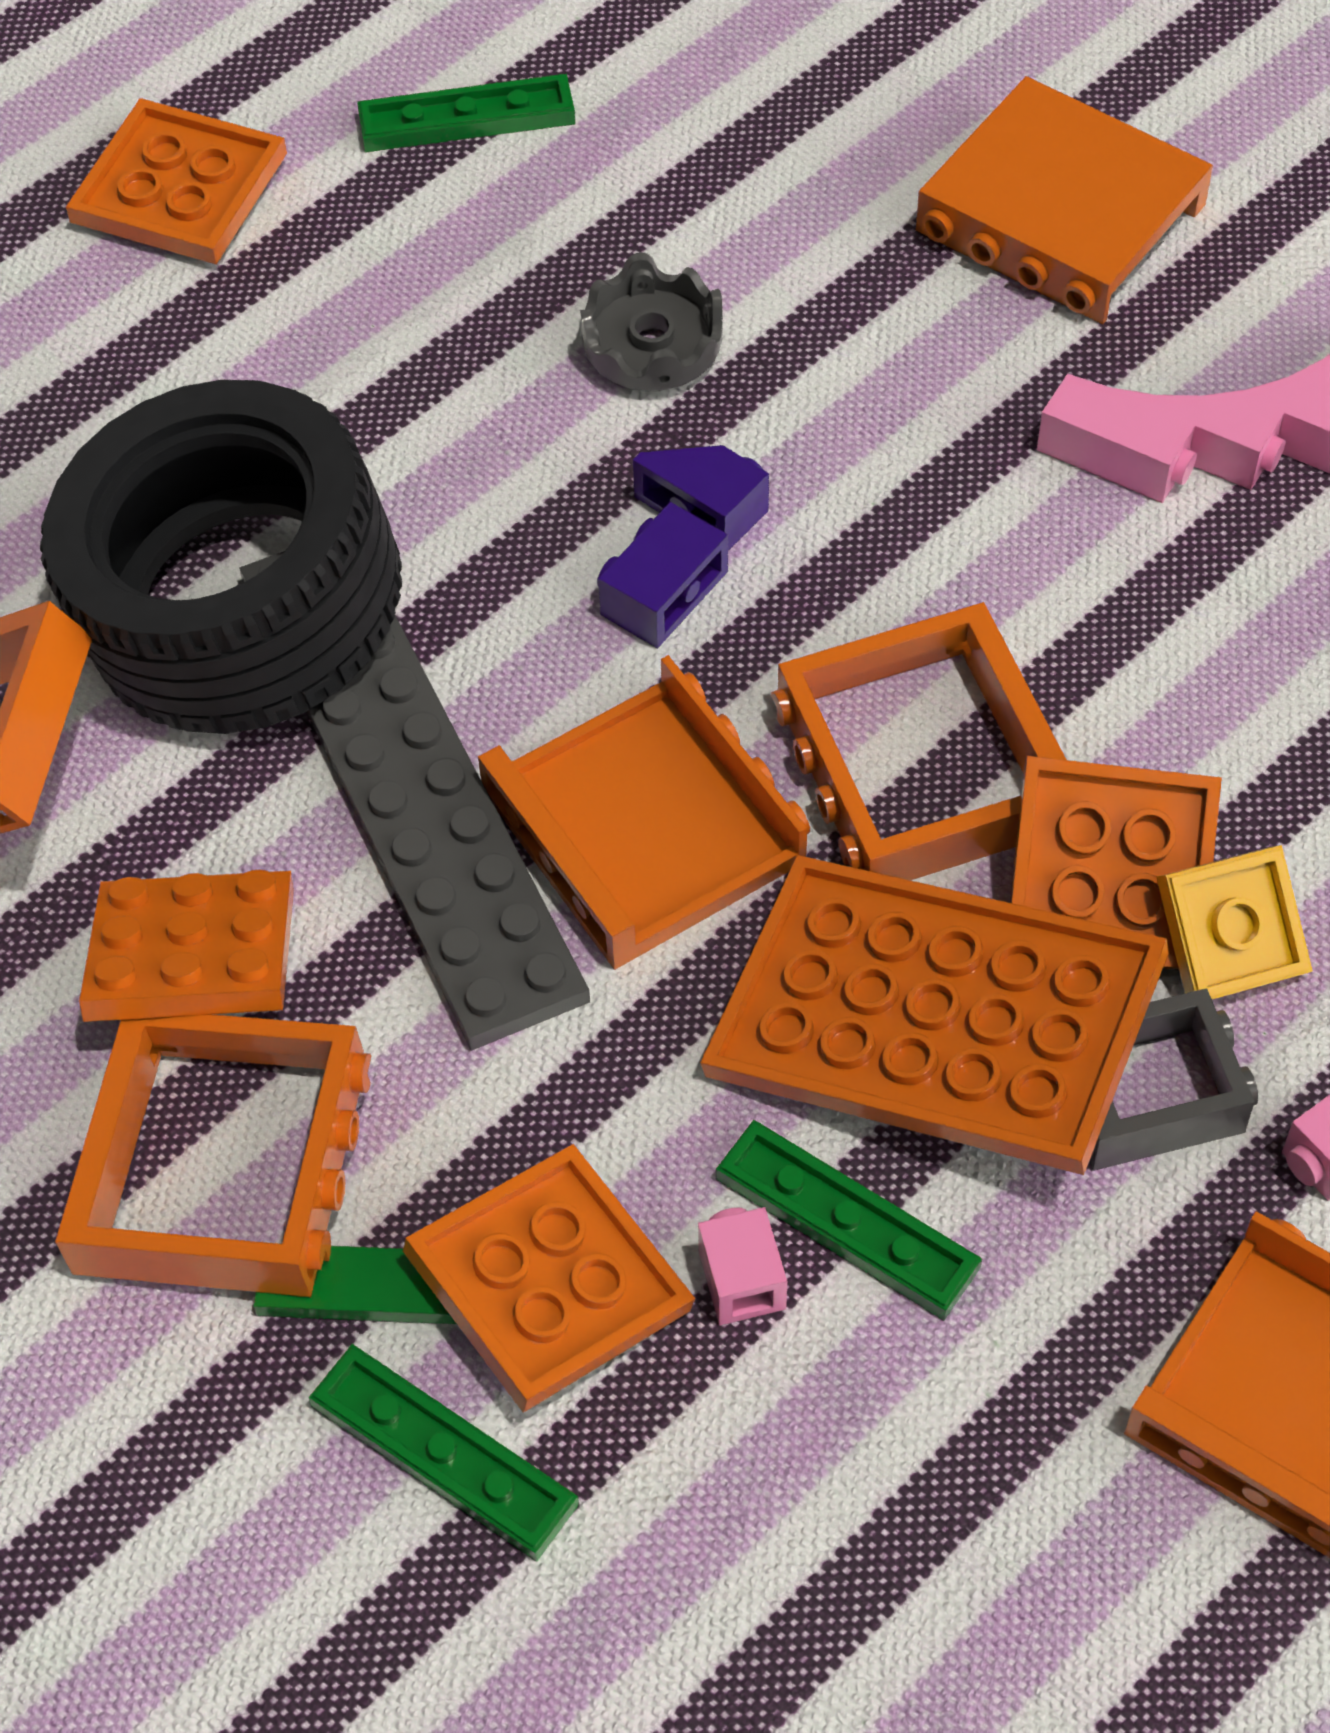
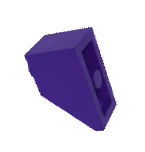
[633,445,769,551]

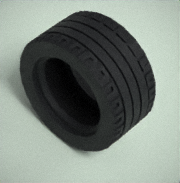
[40,379,402,734]

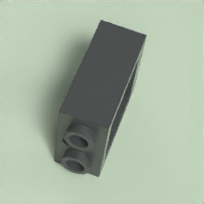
[1089,988,1258,1171]

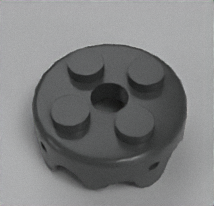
[580,252,723,391]

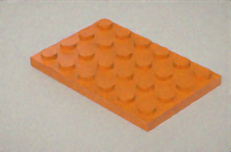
[700,855,1169,1175]

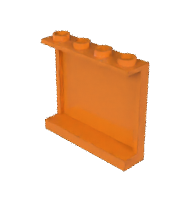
[916,76,1213,325]
[478,655,810,970]
[1124,1211,1330,1558]

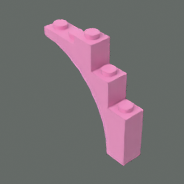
[1037,354,1330,503]

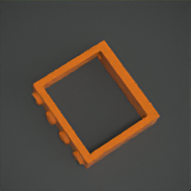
[0,601,93,834]
[771,602,1067,880]
[55,1014,372,1297]

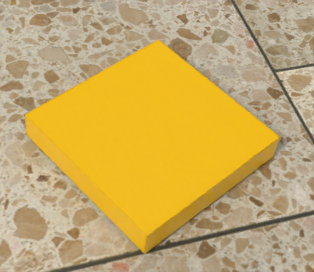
[1156,845,1313,999]

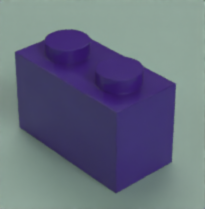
[597,502,728,649]

